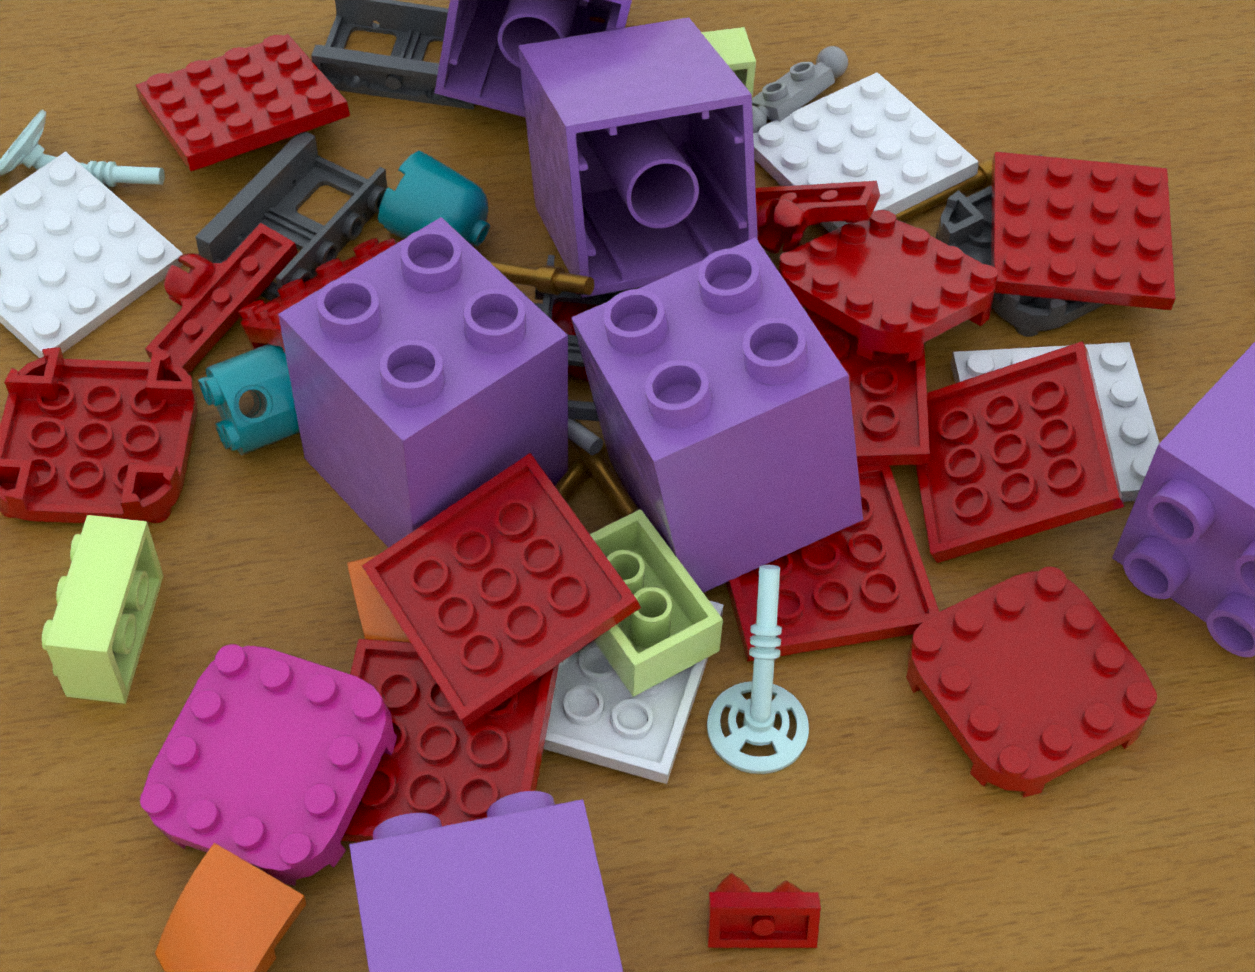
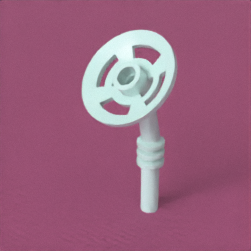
[0,109,165,187]
[707,565,809,774]

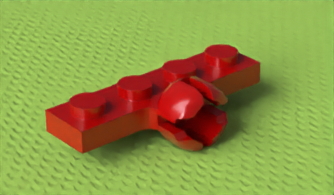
[756,181,880,254]
[145,223,298,374]

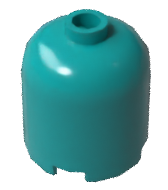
[378,151,490,247]

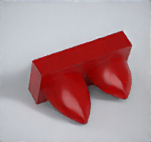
[707,873,821,948]

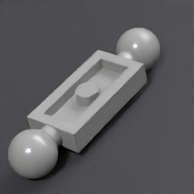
[752,46,848,133]

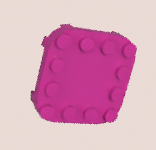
[140,644,397,885]

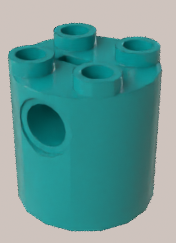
[198,344,300,455]

